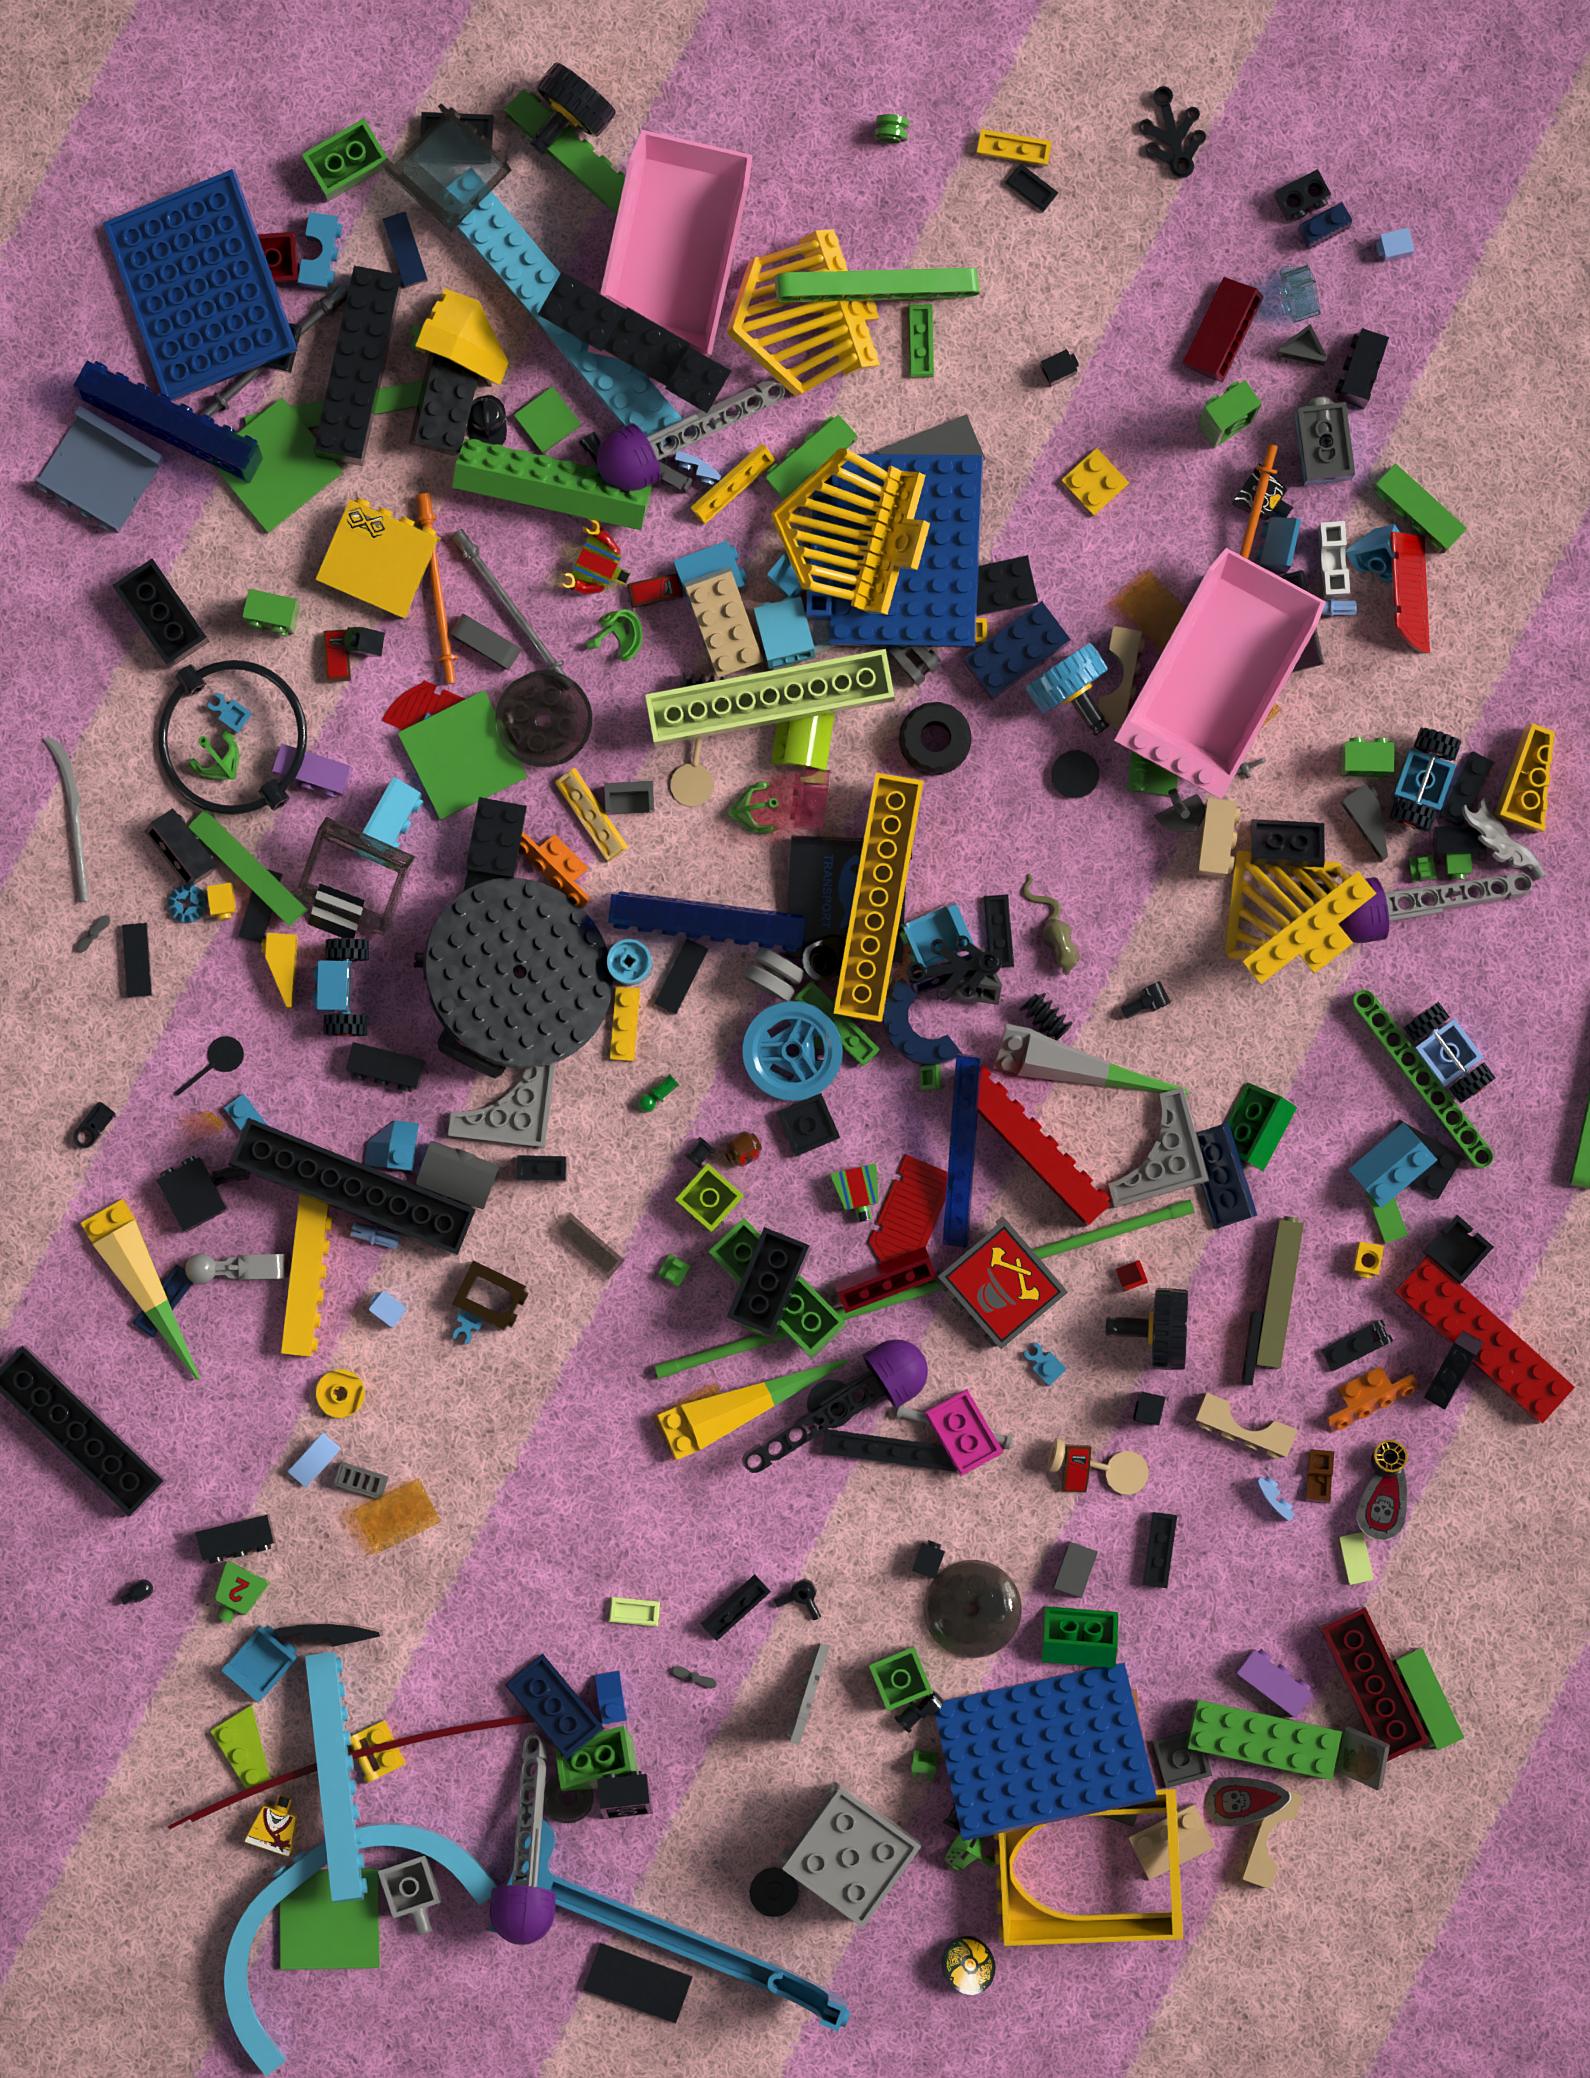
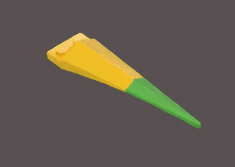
[81,1198,200,1380]
[657,1360,848,1461]

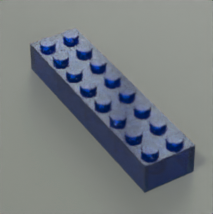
[73,360,263,483]
[608,891,808,952]

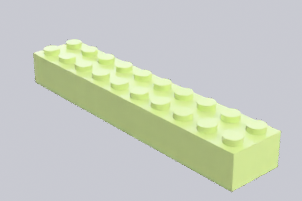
[645,649,895,746]

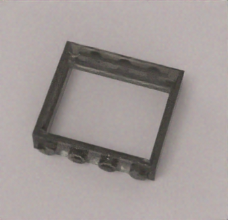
[295,817,415,936]

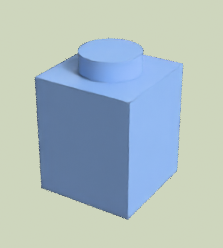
[1376,228,1414,262]
[369,1290,408,1328]

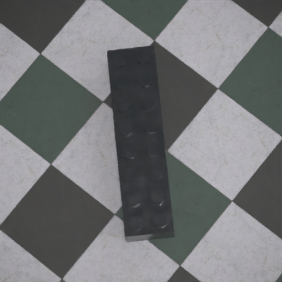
[314,265,403,466]
[0,1345,167,1517]

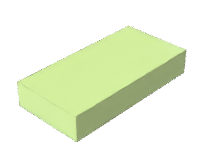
[1339,1532,1374,1585]
[609,1597,660,1626]

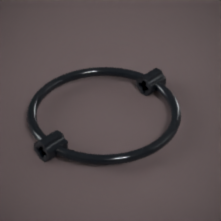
[158,660,307,815]

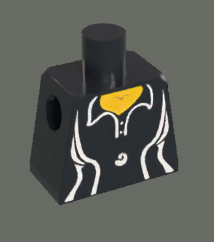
[1231,463,1293,521]

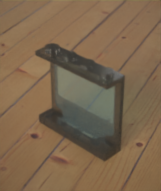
[381,103,512,232]

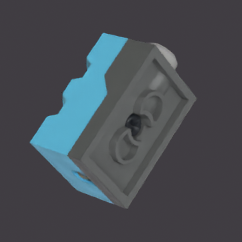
[1294,397,1355,486]

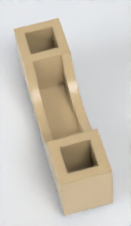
[1098,626,1145,729]
[1194,1393,1298,1460]
[1238,1789,1303,1889]

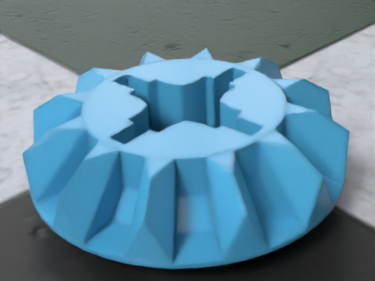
[168,884,207,923]

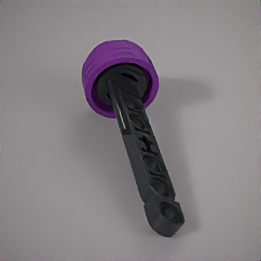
[742,1339,928,1473]

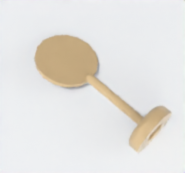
[670,738,714,807]
[1047,1438,1149,1495]

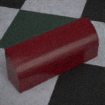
[1182,277,1264,383]

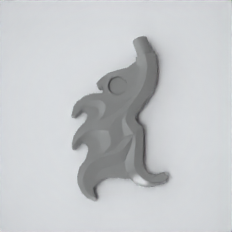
[1462,796,1546,880]

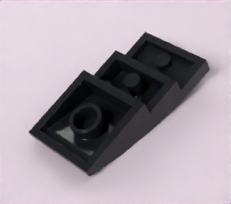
[277,1622,383,1647]

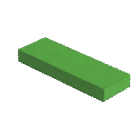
[908,304,934,378]
[1365,1190,1408,1244]

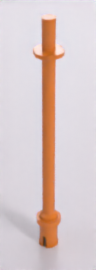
[1239,444,1278,559]
[415,493,458,685]

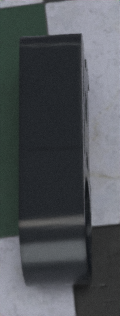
[73,1102,116,1148]

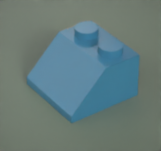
[1256,517,1301,574]

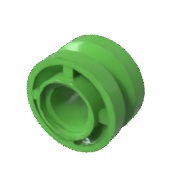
[874,114,910,143]

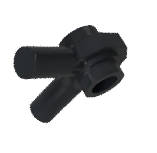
[774,1578,821,1621]

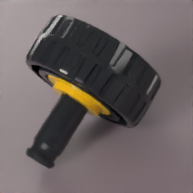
[530,62,616,155]
[1105,1288,1188,1370]

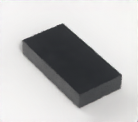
[1005,163,1058,213]

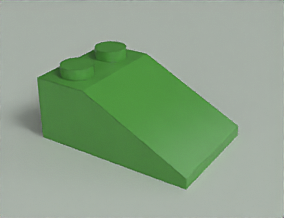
[554,1726,638,1791]

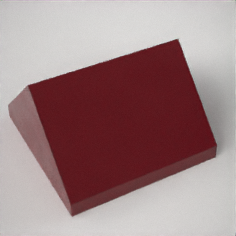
[258,232,298,282]

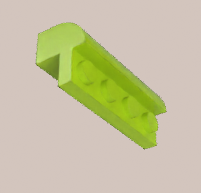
[771,712,835,771]

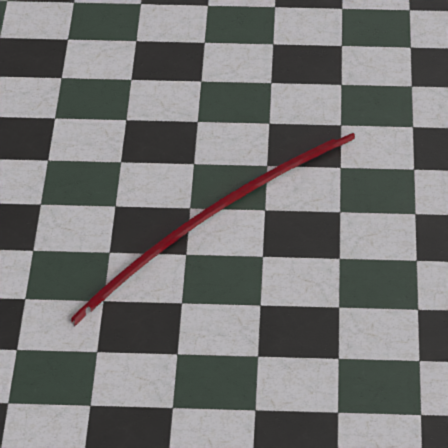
[168,1715,535,1830]

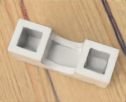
[1318,521,1350,599]

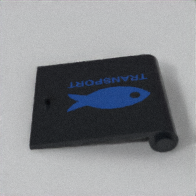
[786,835,913,962]

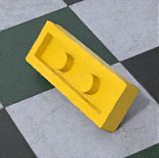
[977,129,1052,167]
[610,986,640,1061]

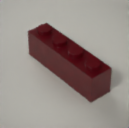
[834,1246,937,1313]

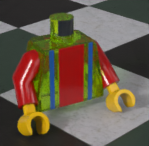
[558,519,631,595]

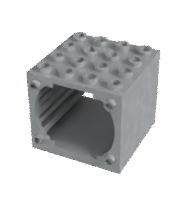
[780,1782,921,1928]

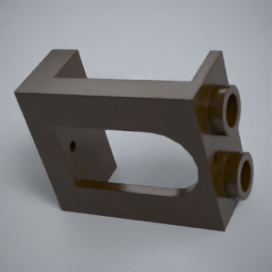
[452,1260,529,1331]

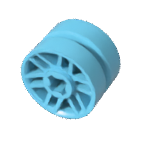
[607,939,652,986]

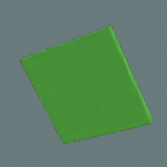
[208,397,344,533]
[398,690,528,820]
[280,1868,380,1970]

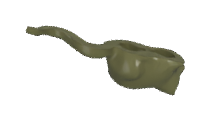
[1023,873,1080,975]

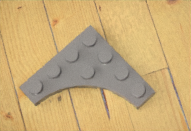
[448,1063,556,1148]
[1108,1087,1209,1208]
[787,1643,830,1745]

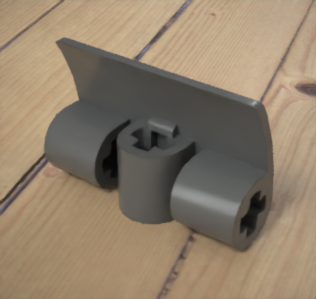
[416,1141,500,1209]

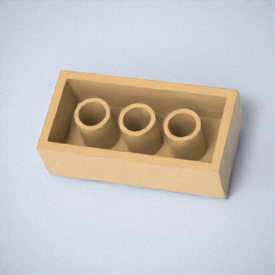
[683,566,763,678]

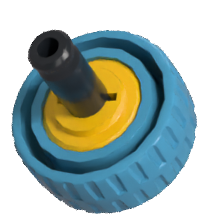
[1026,643,1110,736]

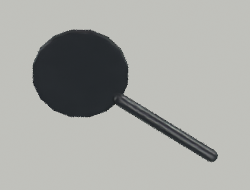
[175,1036,244,1096]

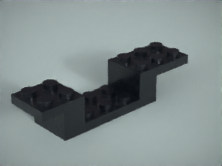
[538,271,732,413]
[463,797,527,892]

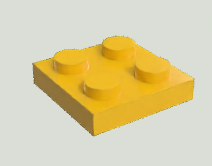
[1061,448,1129,516]

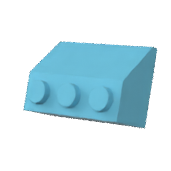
[358,776,423,859]

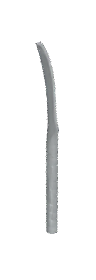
[44,737,89,902]

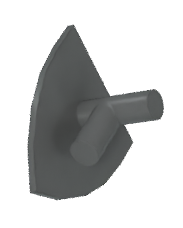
[1154,788,1205,832]

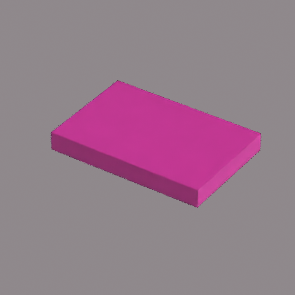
[924,1389,1004,1477]

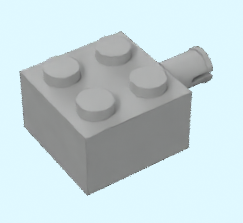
[378,1854,442,1936]

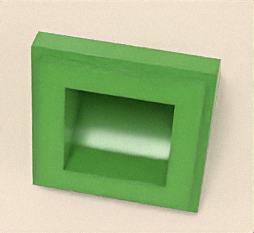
[919,1064,942,1091]

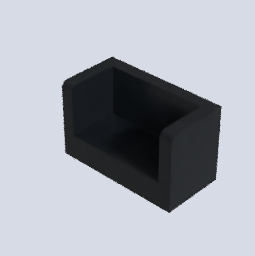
[1433,825,1486,863]
[517,1155,567,1182]
[1133,1391,1166,1426]

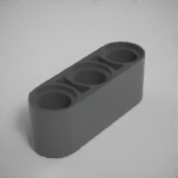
[450,613,521,671]

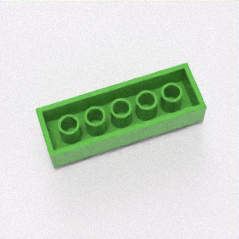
[709,1218,847,1360]
[1185,1698,1342,1780]

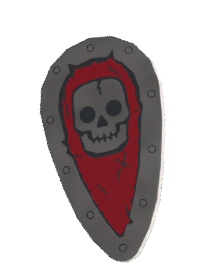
[1356,1458,1407,1541]
[1206,1777,1291,1827]

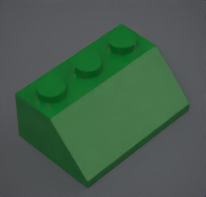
[1226,1082,1297,1172]
[1041,1606,1118,1668]

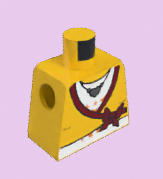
[245,1794,298,1857]

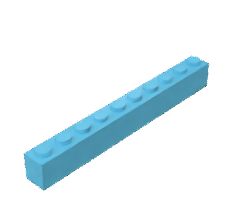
[305,1652,367,1904]

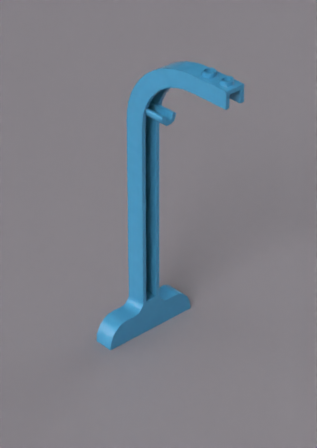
[489,1817,850,2031]

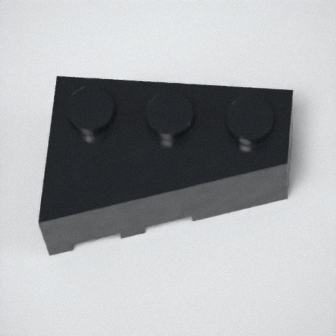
[1335,328,1389,409]

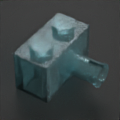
[1279,265,1321,323]

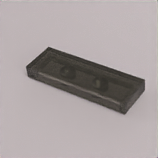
[554,1213,625,1279]

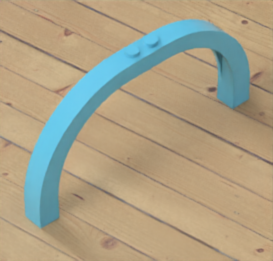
[224,1822,499,2077]

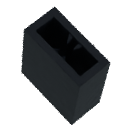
[156,1156,229,1232]

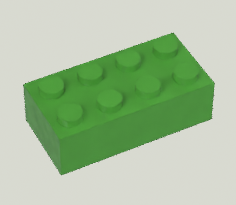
[1198,380,1262,448]

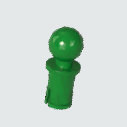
[637,1074,680,1113]

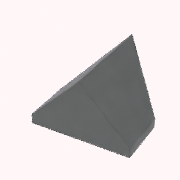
[1277,324,1327,366]
[952,947,1002,1005]

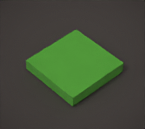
[514,386,582,454]

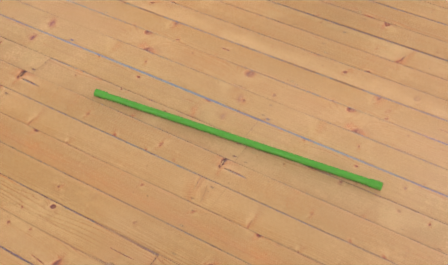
[654,1199,1195,1379]

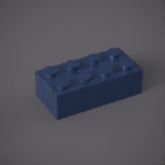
[963,601,1071,700]

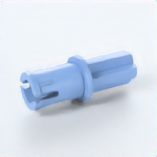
[1321,598,1357,617]
[350,1222,400,1249]

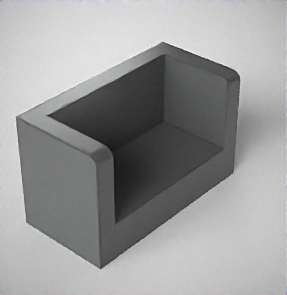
[604,781,655,815]
[1053,1541,1098,1598]

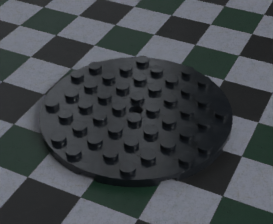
[423,878,613,1069]

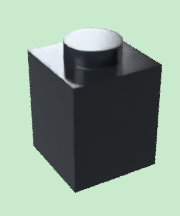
[1040,349,1079,387]
[344,627,385,657]
[912,1540,945,1579]

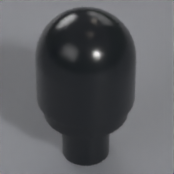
[120,1579,153,1605]

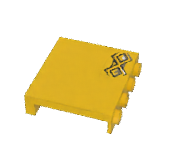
[315,497,441,618]

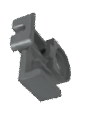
[658,461,693,493]

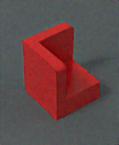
[1115,1260,1148,1292]

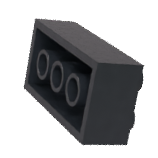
[409,352,479,456]
[112,558,210,668]
[726,1227,811,1340]

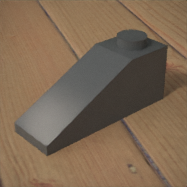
[1340,784,1388,862]

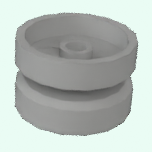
[743,946,806,1001]

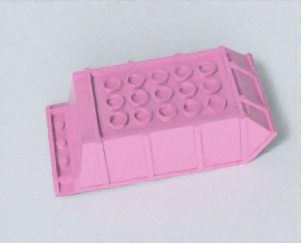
[588,130,752,359]
[1114,548,1326,799]

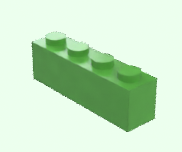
[766,414,858,501]
[1374,463,1467,553]
[1394,1647,1464,1750]

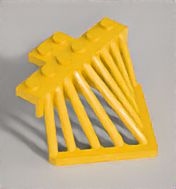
[726,229,880,396]
[771,448,930,615]
[1224,851,1376,985]

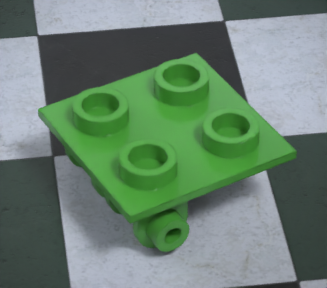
[1127,751,1178,795]

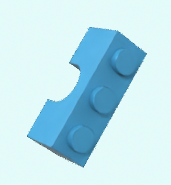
[298,212,343,291]

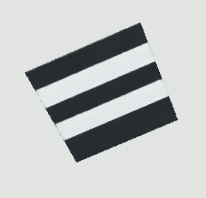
[308,883,365,938]

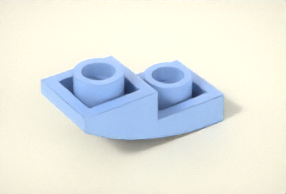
[675,451,721,486]
[288,1432,341,1487]
[1256,1476,1295,1522]

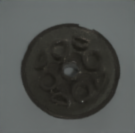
[495,671,593,768]
[924,1560,1022,1658]

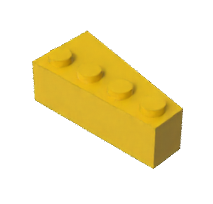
[1494,723,1555,833]

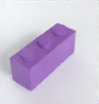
[272,743,352,798]
[1235,1649,1313,1718]

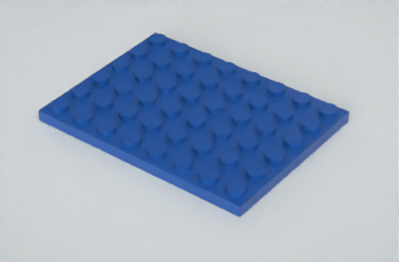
[103,169,298,403]
[830,454,983,648]
[935,1662,1157,1841]

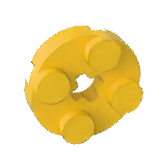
[316,1369,365,1418]

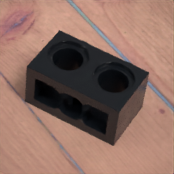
[1273,169,1331,221]

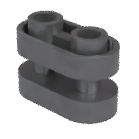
[887,647,941,686]

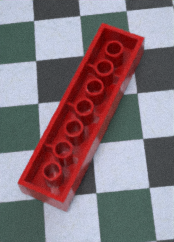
[952,1063,1110,1227]
[1393,1255,1575,1424]

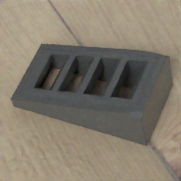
[334,1462,389,1500]

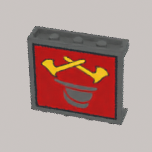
[936,1216,1068,1349]

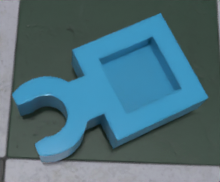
[207,692,253,734]
[453,1306,489,1344]
[1024,1342,1067,1386]

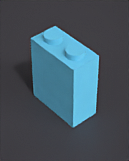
[754,596,816,669]

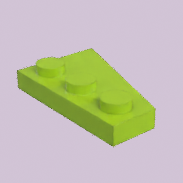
[210,1704,271,1789]

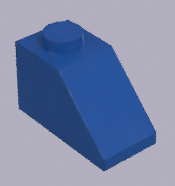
[595,1670,628,1724]

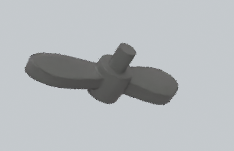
[1234,758,1266,779]
[77,915,111,952]
[673,1666,717,1689]

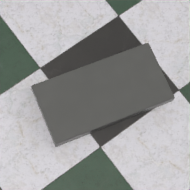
[877,414,985,460]

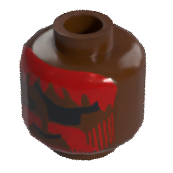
[724,1131,762,1167]

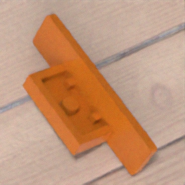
[519,832,590,909]
[1327,1366,1419,1432]

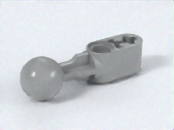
[185,1253,286,1285]

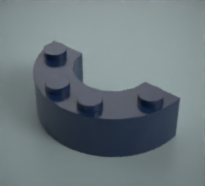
[883,977,963,1066]

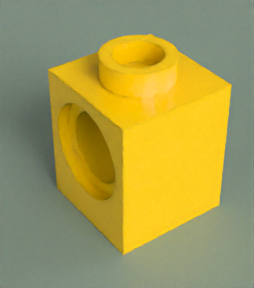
[207,883,237,920]
[1352,1241,1384,1279]

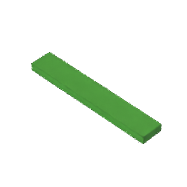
[188,810,308,927]

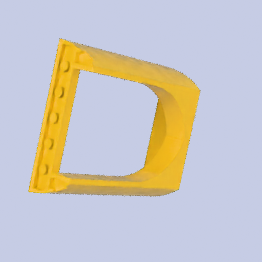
[994,1789,1183,1946]

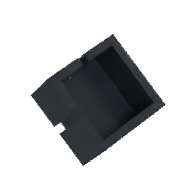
[1422,1215,1494,1284]

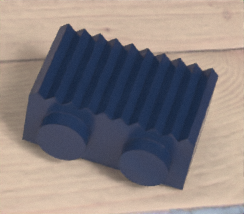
[1298,202,1352,250]

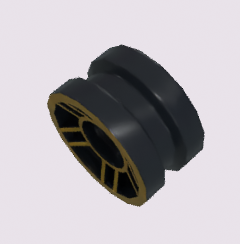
[1370,1440,1408,1478]

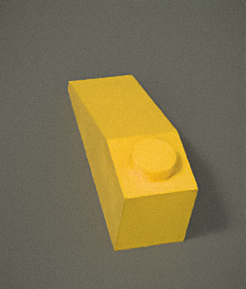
[261,933,298,1009]

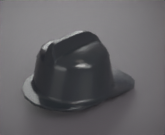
[468,395,507,445]
[800,937,846,981]

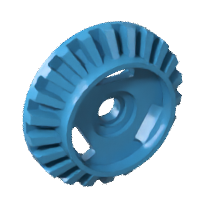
[742,1000,843,1101]

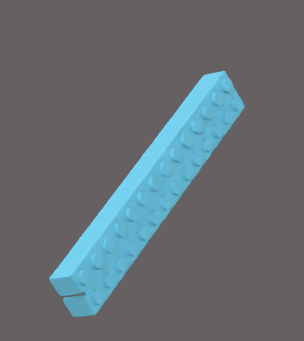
[435,168,688,448]

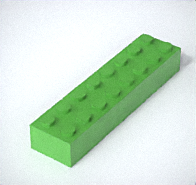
[452,438,653,530]

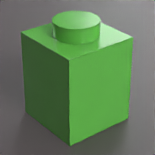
[1444,854,1472,880]

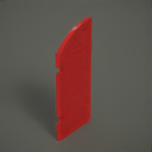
[1390,532,1430,653]
[382,680,511,732]
[868,1154,956,1263]

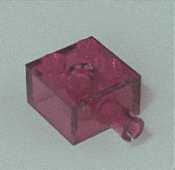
[790,767,830,831]

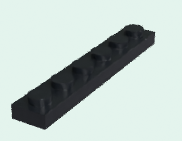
[822,1429,957,1472]

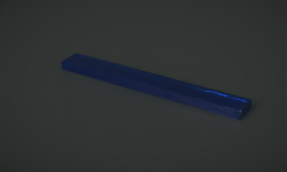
[942,1053,982,1248]

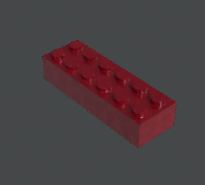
[1319,1606,1429,1762]

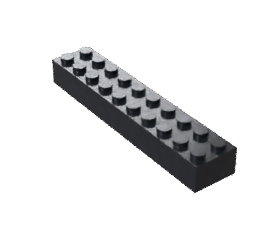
[227,1118,476,1256]

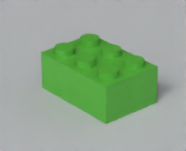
[302,118,390,202]

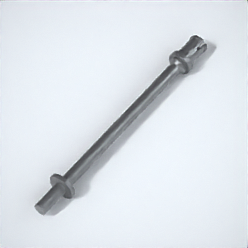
[200,284,348,421]
[450,529,573,691]

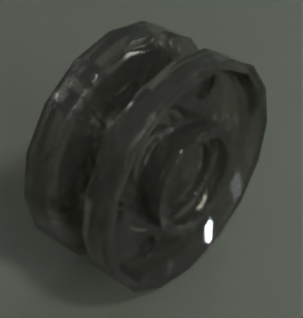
[543,1774,594,1823]

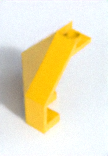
[415,288,510,386]

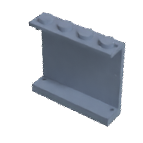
[34,406,164,533]

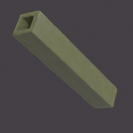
[1256,1216,1304,1369]

